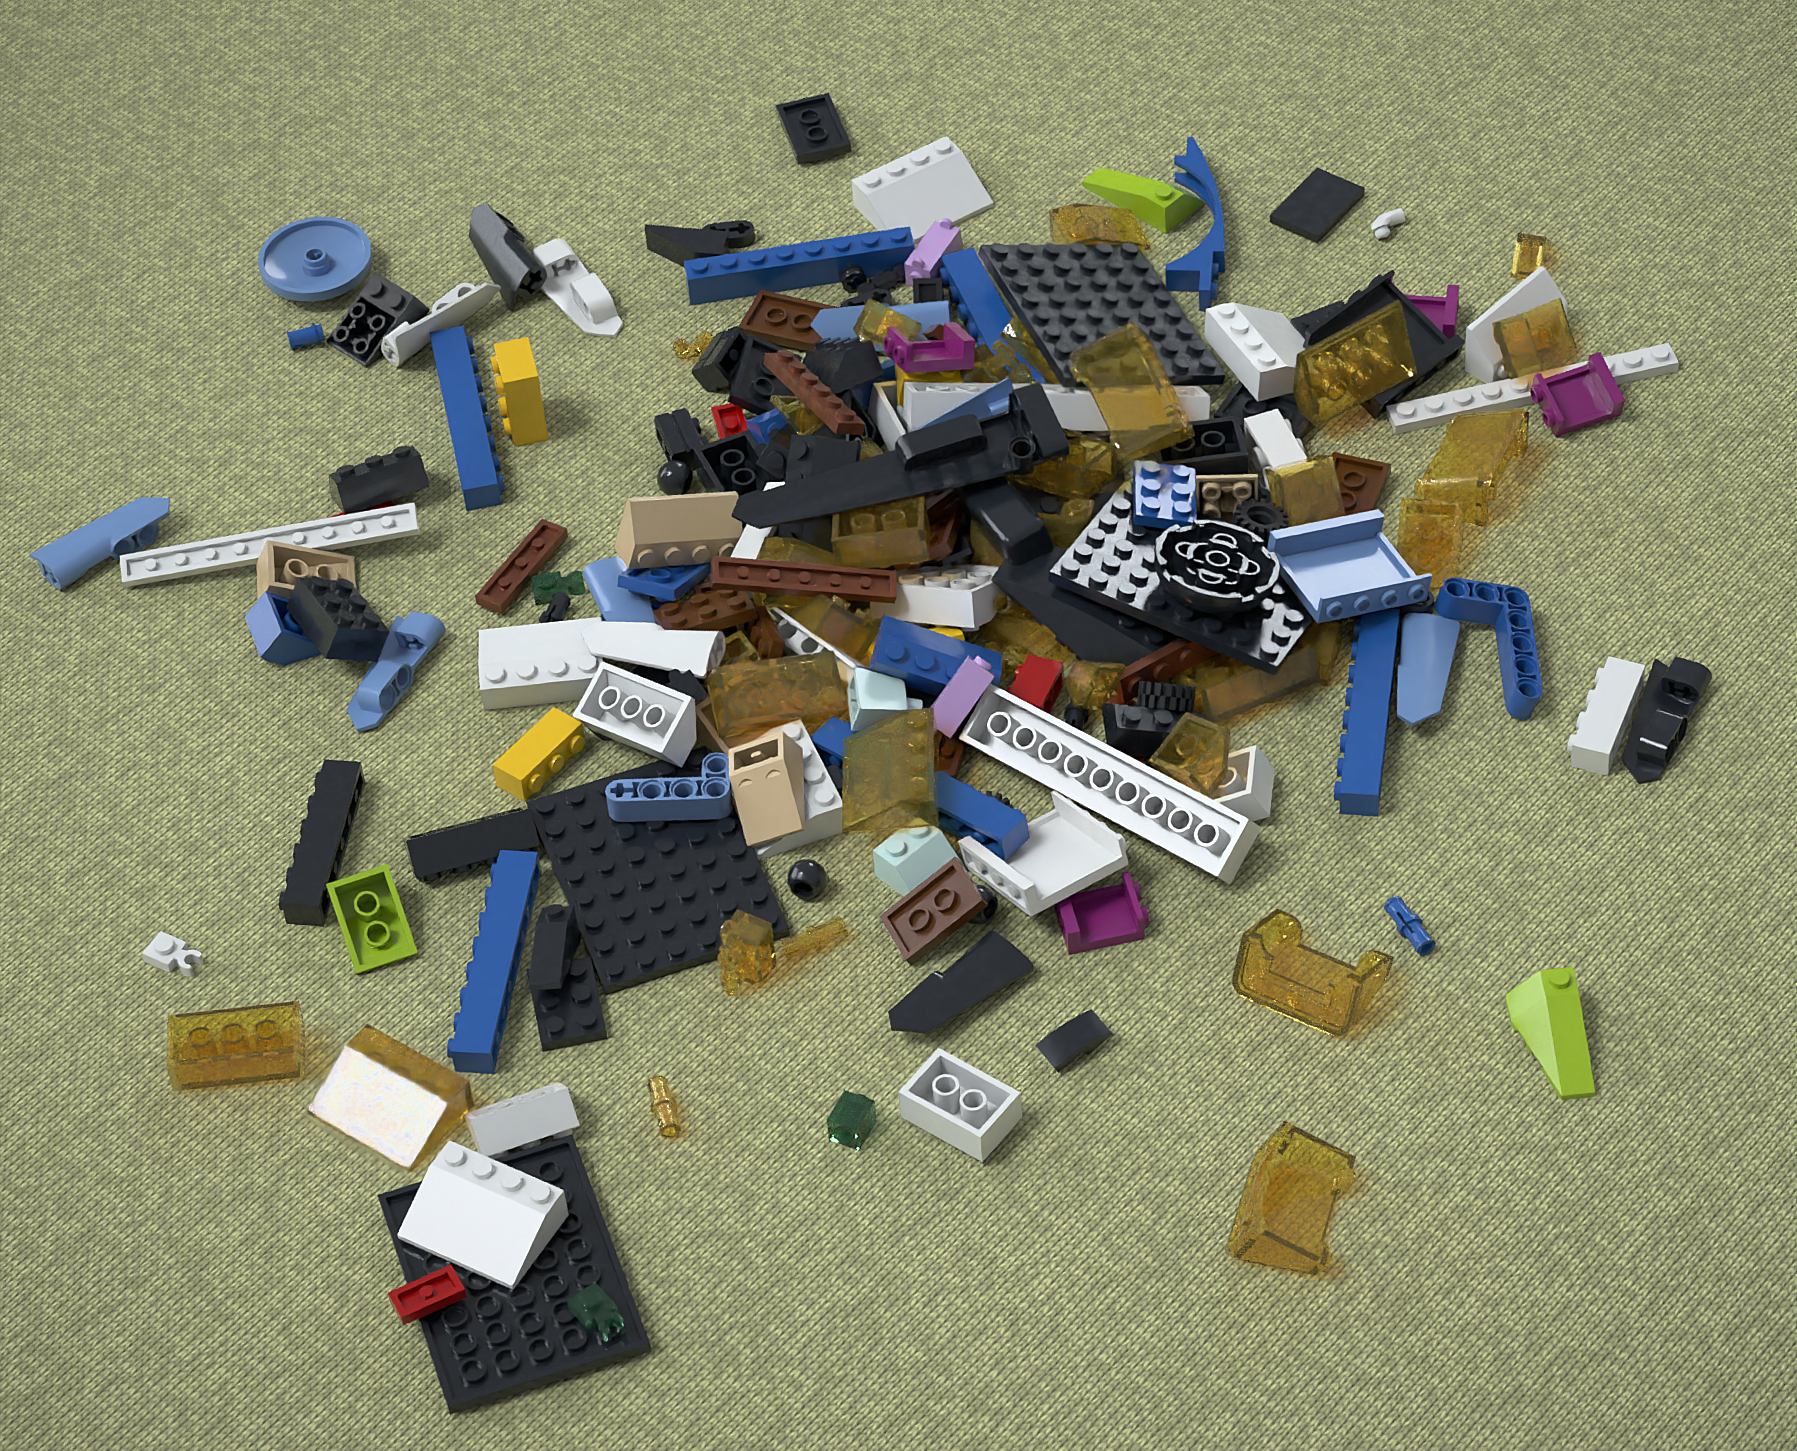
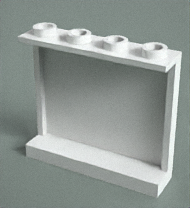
[958,790,1129,916]

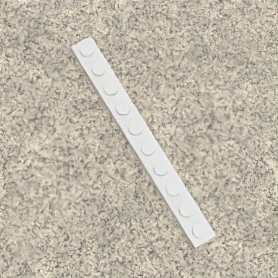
[1386,343,1679,434]
[120,502,420,587]

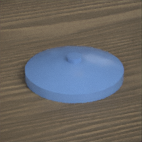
[258,217,373,302]

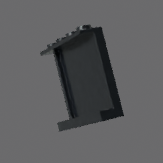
[1303,270,1465,419]

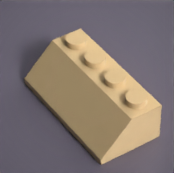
[614,491,743,569]

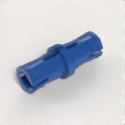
[1384,896,1436,956]

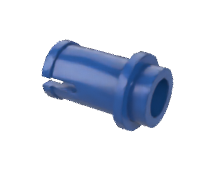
[287,323,325,350]

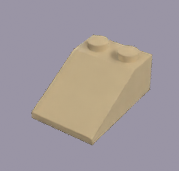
[256,540,356,599]

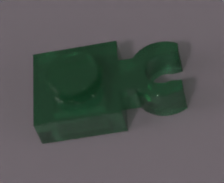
[530,571,586,606]
[567,1282,626,1342]

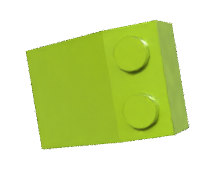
[326,864,418,975]

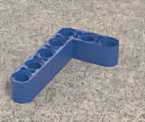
[1434,577,1542,719]

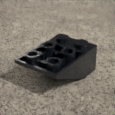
[326,272,430,368]

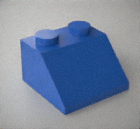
[245,591,321,666]

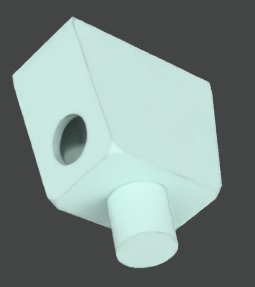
[847,667,922,733]

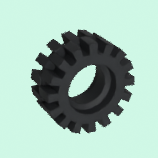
[1231,499,1289,548]
[1137,681,1196,712]

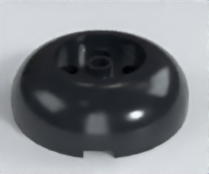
[1154,520,1280,614]

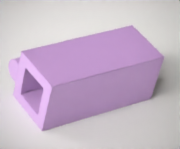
[904,218,962,287]
[924,655,995,738]

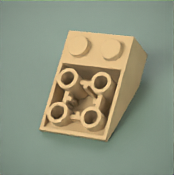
[1196,474,1258,524]
[728,731,805,847]

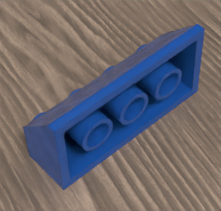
[868,615,1002,707]

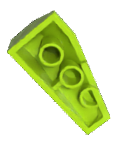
[1081,167,1203,234]
[1505,967,1596,1100]

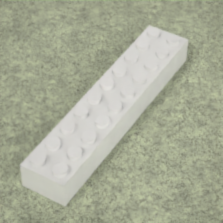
[903,382,1210,436]
[959,683,1261,884]

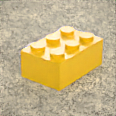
[490,337,549,447]

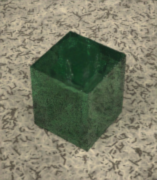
[827,1090,877,1151]

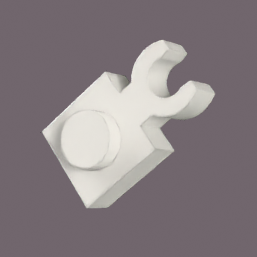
[142,931,204,977]

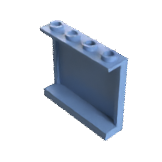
[1267,509,1432,623]

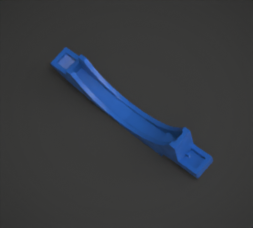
[1165,137,1225,312]

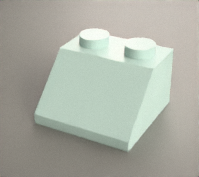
[872,815,966,897]

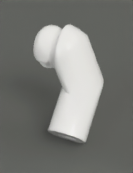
[1371,208,1405,239]

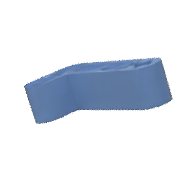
[605,752,733,822]

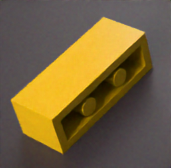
[493,707,586,801]

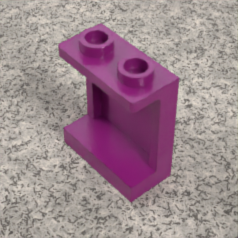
[1392,282,1459,339]
[883,322,975,373]
[1530,352,1625,437]
[1053,871,1149,955]

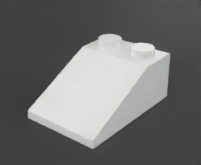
[1172,745,1275,822]

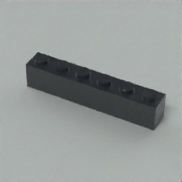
[279,759,365,927]

